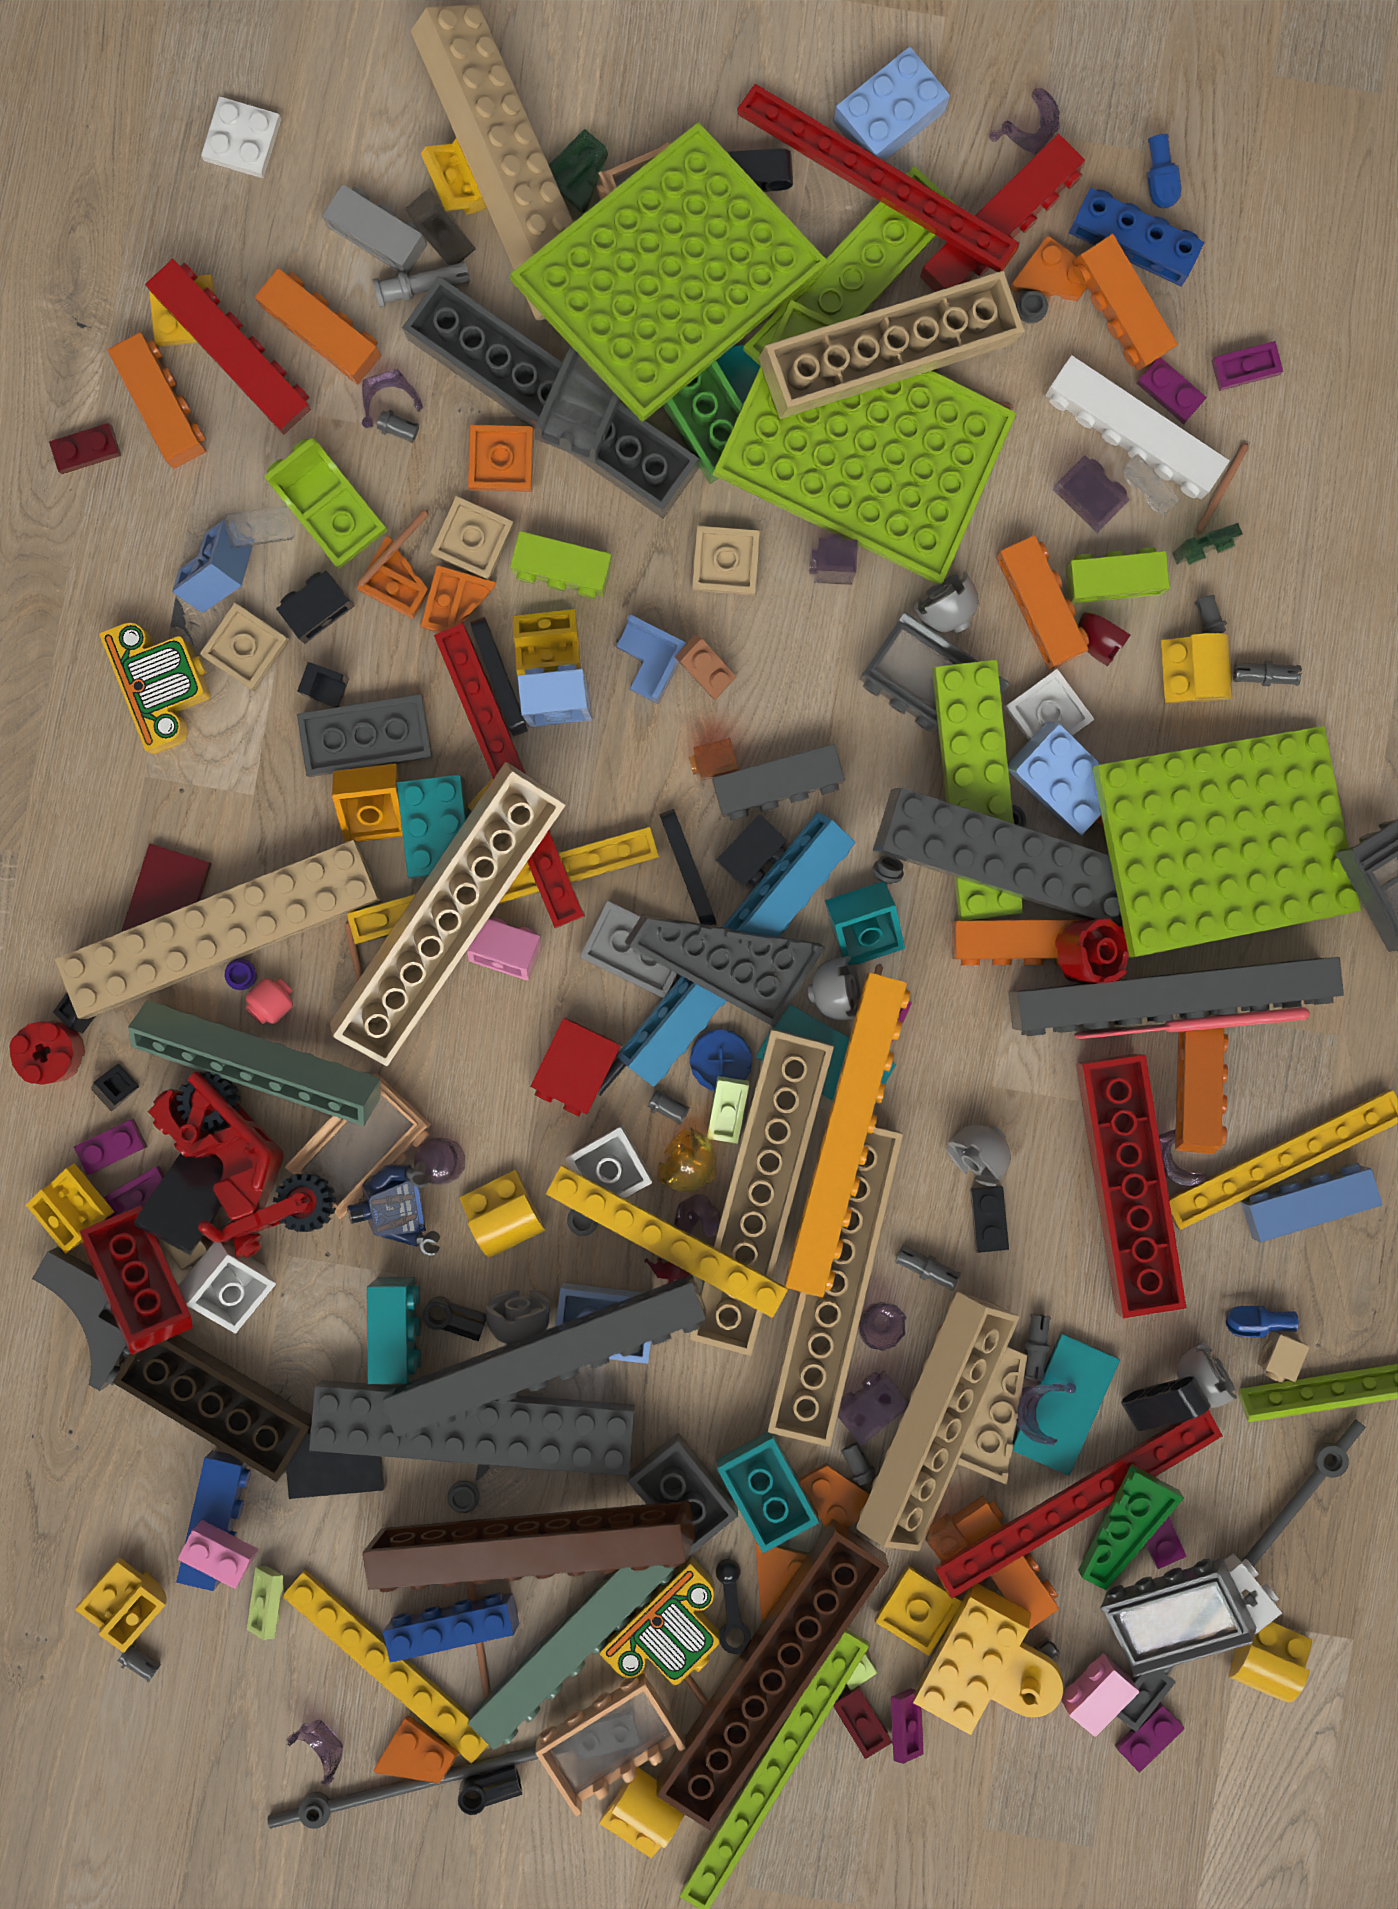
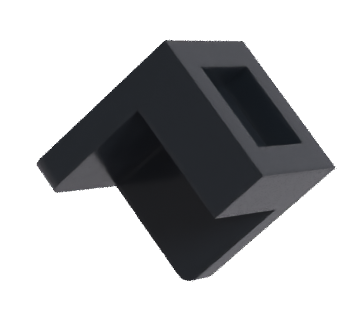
[297,662,349,708]

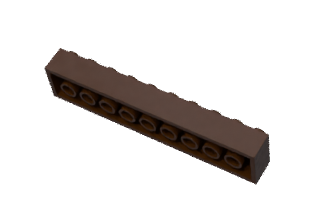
[362,1500,695,1592]
[656,1519,889,1830]

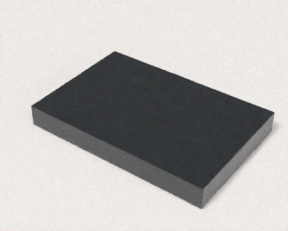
[134,1153,223,1256]
[286,1432,384,1499]

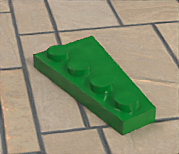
[1078,1464,1184,1590]

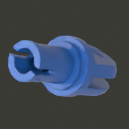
[1147,134,1182,208]
[1226,1306,1299,1337]

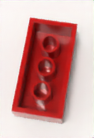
[79,1206,193,1355]

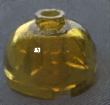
[657,1128,717,1193]

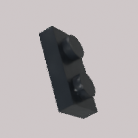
[970,1186,1009,1253]

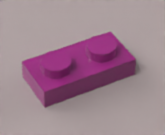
[1211,341,1283,391]
[1136,357,1207,425]
[74,1119,147,1175]
[103,1166,165,1217]
[1146,1517,1187,1569]
[891,1688,924,1764]
[1115,1702,1185,1773]

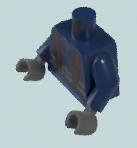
[347,1162,440,1256]

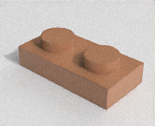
[674,634,736,700]

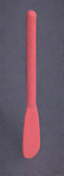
[1074,1007,1309,1039]

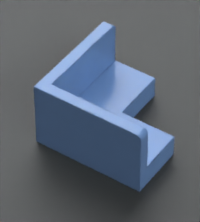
[172,519,253,612]
[616,614,686,704]

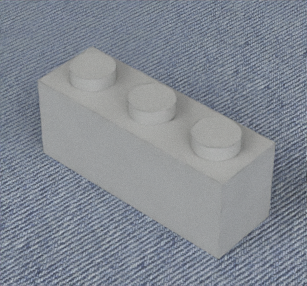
[322,184,427,275]

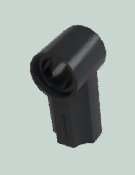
[423,1296,487,1342]
[458,1765,523,1815]

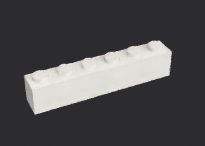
[1045,355,1230,499]

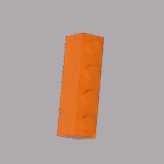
[1072,234,1178,370]
[254,268,381,385]
[107,332,207,469]
[996,535,1089,670]
[952,920,1080,966]
[1175,1028,1229,1154]
[952,1495,1059,1630]

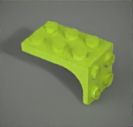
[264,437,388,570]

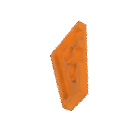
[755,1540,809,1624]

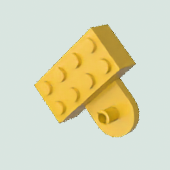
[913,1583,1064,1735]

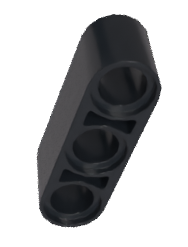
[727,149,793,192]
[1121,1376,1211,1431]

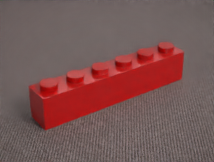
[920,133,1085,292]
[145,258,311,435]

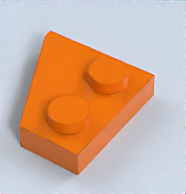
[1010,235,1088,301]
[357,536,428,620]
[420,565,496,633]
[799,1463,870,1528]
[373,1716,459,1783]

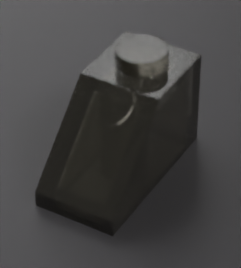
[405,188,476,265]

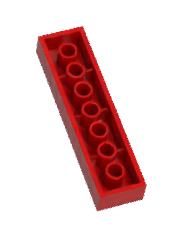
[1075,1053,1187,1319]

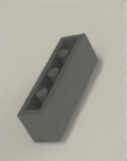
[712,744,845,821]

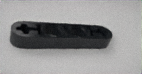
[470,617,528,737]
[659,809,717,926]

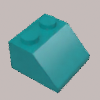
[825,881,905,965]

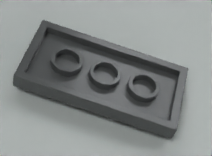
[297,694,433,777]

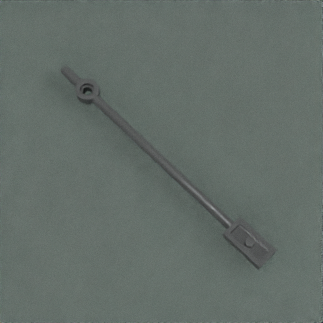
[1117,1419,1366,1732]
[267,1709,640,1829]

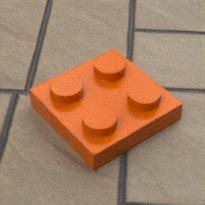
[468,425,534,492]

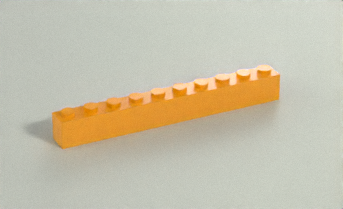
[784,973,911,1298]

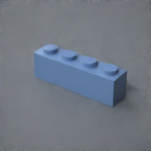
[1241,1163,1383,1242]

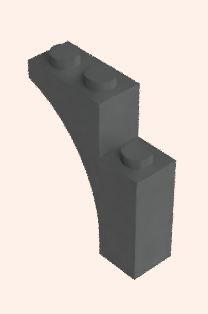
[32,1247,130,1391]

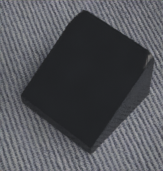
[53,993,96,1034]
[91,1064,139,1111]

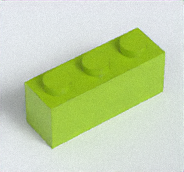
[510,531,613,599]
[1066,547,1170,604]

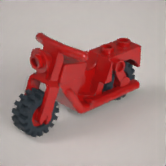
[147,1071,337,1259]

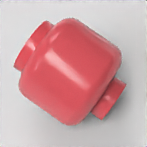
[245,978,293,1025]

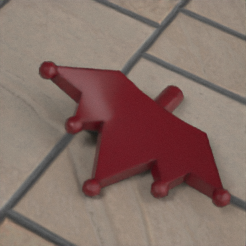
[644,1257,691,1283]

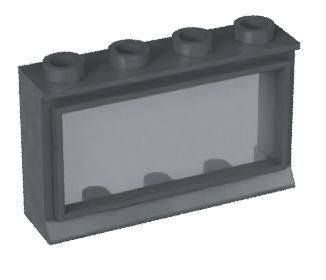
[860,612,1010,733]
[1100,1558,1257,1677]

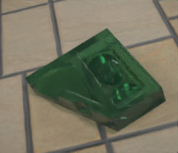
[549,129,609,214]
[1172,523,1243,565]

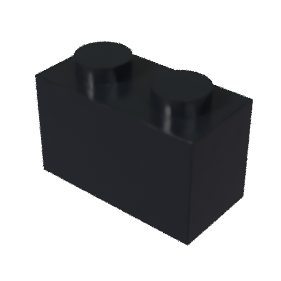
[276,570,355,644]
[716,814,787,887]

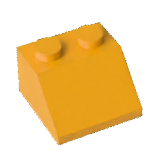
[332,764,403,843]

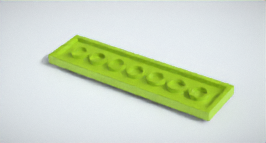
[743,166,955,366]
[932,660,1023,921]

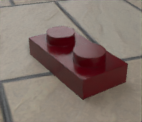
[49,423,121,474]
[833,1686,892,1759]

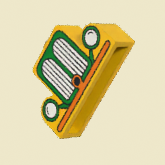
[99,623,211,755]
[599,1556,720,1685]

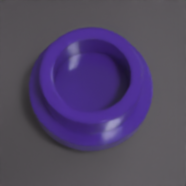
[224,959,257,990]

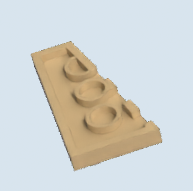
[957,1346,1027,1485]

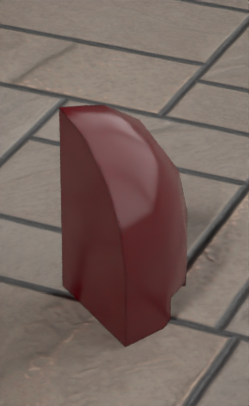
[1078,612,1131,666]

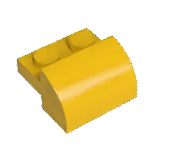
[421,138,487,215]
[512,609,581,676]
[1161,633,1233,704]
[26,1163,114,1254]
[459,1169,545,1258]
[75,1557,167,1653]
[1228,1622,1313,1703]
[599,1767,685,1859]

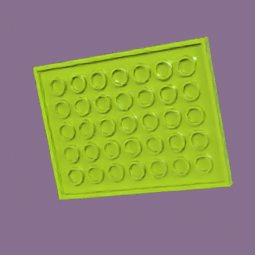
[510,122,828,422]
[712,300,1017,585]
[1092,726,1361,958]

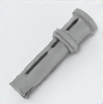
[372,261,470,308]

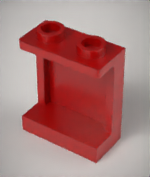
[530,1017,622,1117]

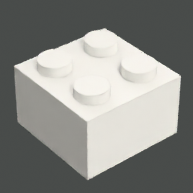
[565,1124,653,1198]
[178,1242,276,1334]

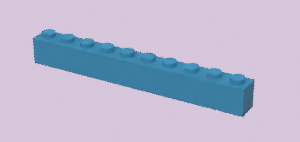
[616,812,856,1087]

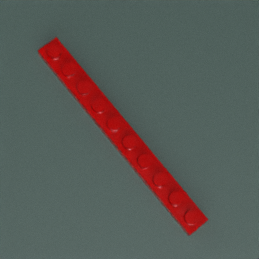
[737,84,1019,273]
[434,623,585,928]
[933,1410,1223,1599]

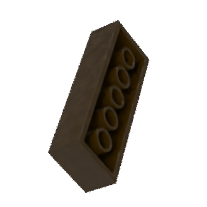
[112,1335,312,1482]

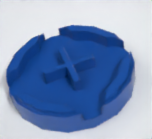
[690,1029,753,1091]

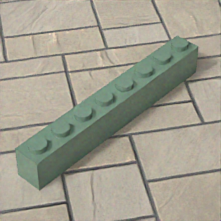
[128,1000,381,1126]
[467,1565,675,1750]

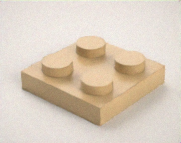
[430,496,515,580]
[692,526,760,596]
[199,603,289,691]

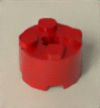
[1055,918,1129,984]
[9,1020,85,1085]

